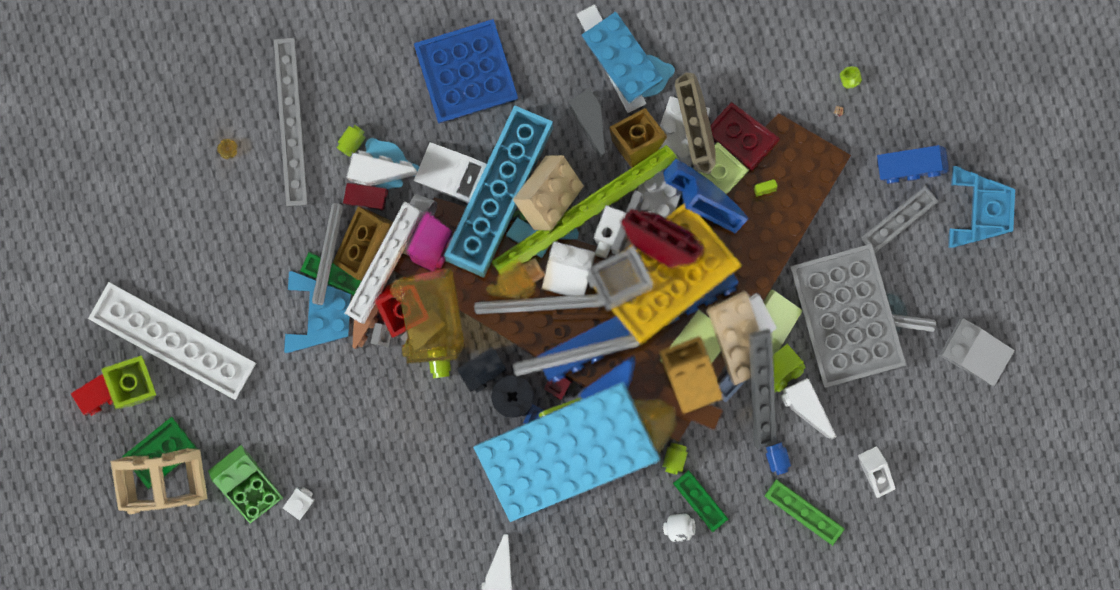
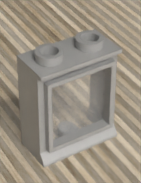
[586,246,653,311]

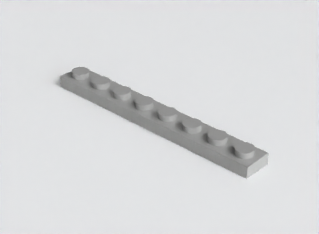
[274,38,308,207]

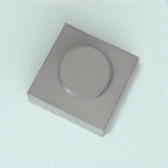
[371,323,391,347]

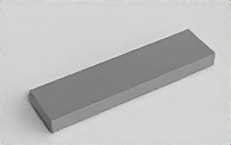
[861,185,939,253]

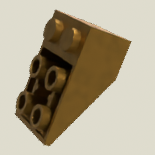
[660,336,723,414]

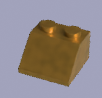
[609,108,667,168]

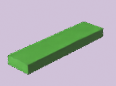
[764,479,845,546]

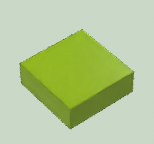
[754,179,777,197]

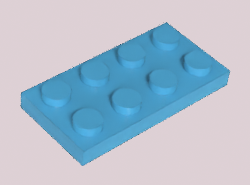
[581,12,663,104]

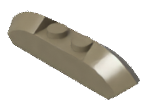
[675,72,716,174]

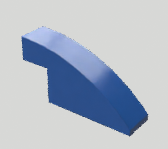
[663,159,748,233]
[579,355,636,399]

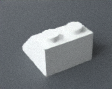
[542,242,595,296]

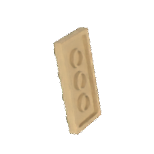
[707,292,760,385]

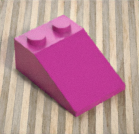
[407,213,453,272]

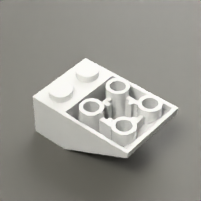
[414,142,487,203]
[347,151,417,186]

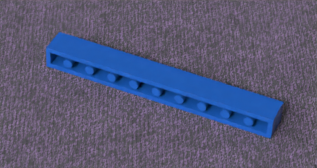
[537,273,738,383]

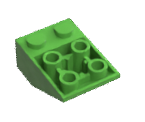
[208,445,283,523]

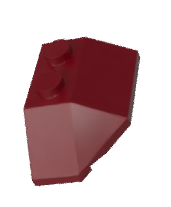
[620,208,705,268]

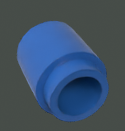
[765,442,792,475]

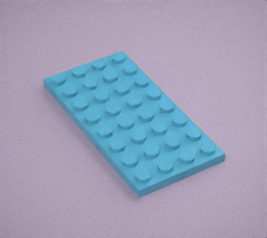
[473,382,660,522]

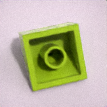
[101,355,156,409]

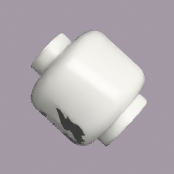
[663,514,696,542]

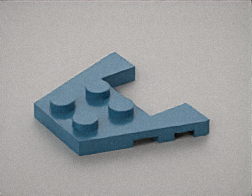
[948,166,1015,248]
[284,271,351,353]

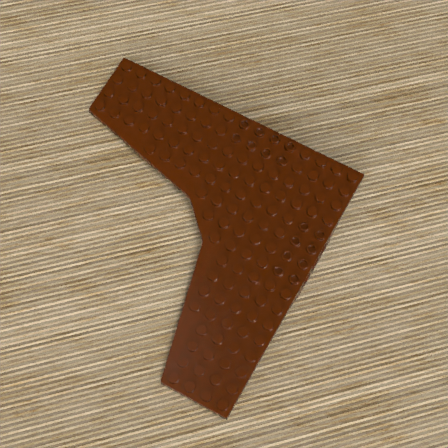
[393,113,851,442]

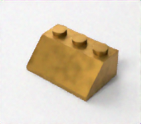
[333,206,393,281]

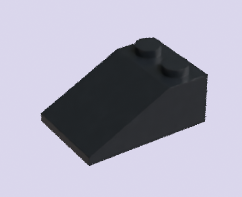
[456,347,507,393]

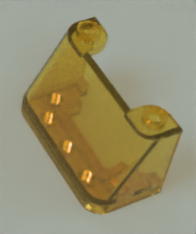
[391,268,464,364]

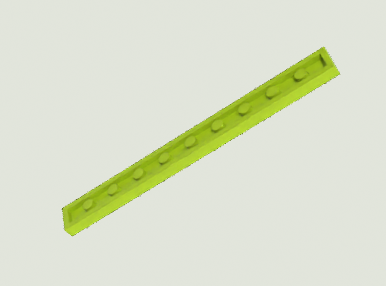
[491,145,678,277]

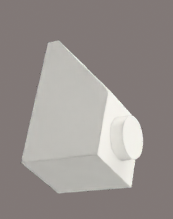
[858,446,896,498]

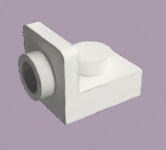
[283,487,315,520]

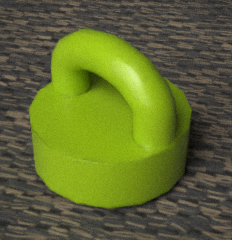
[840,67,862,88]

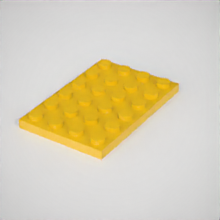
[593,204,741,344]

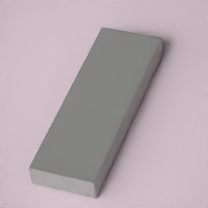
[611,191,644,255]

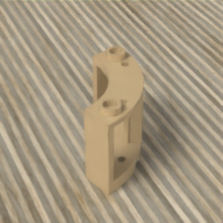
[111,448,208,514]

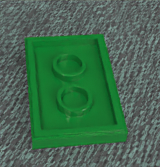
[122,417,198,489]

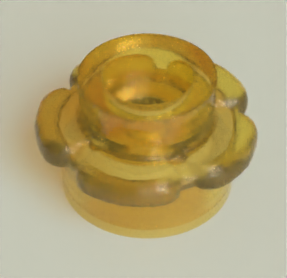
[217,138,238,159]

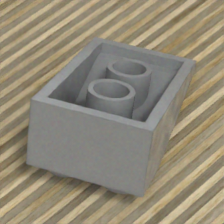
[939,318,1015,387]

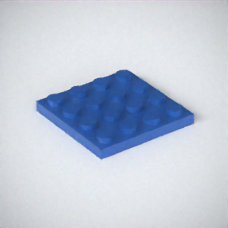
[414,19,518,124]

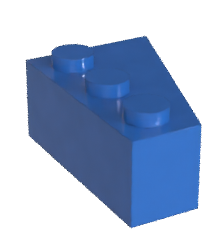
[877,145,949,184]

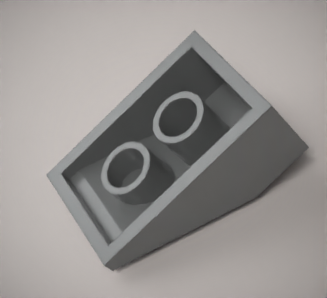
[568,88,605,159]

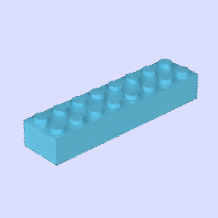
[444,105,553,277]

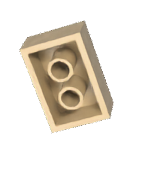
[513,155,584,230]

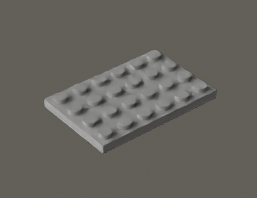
[790,244,906,388]

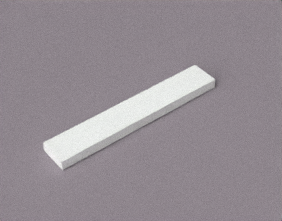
[345,202,424,324]

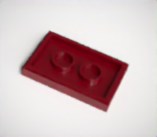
[710,102,779,171]

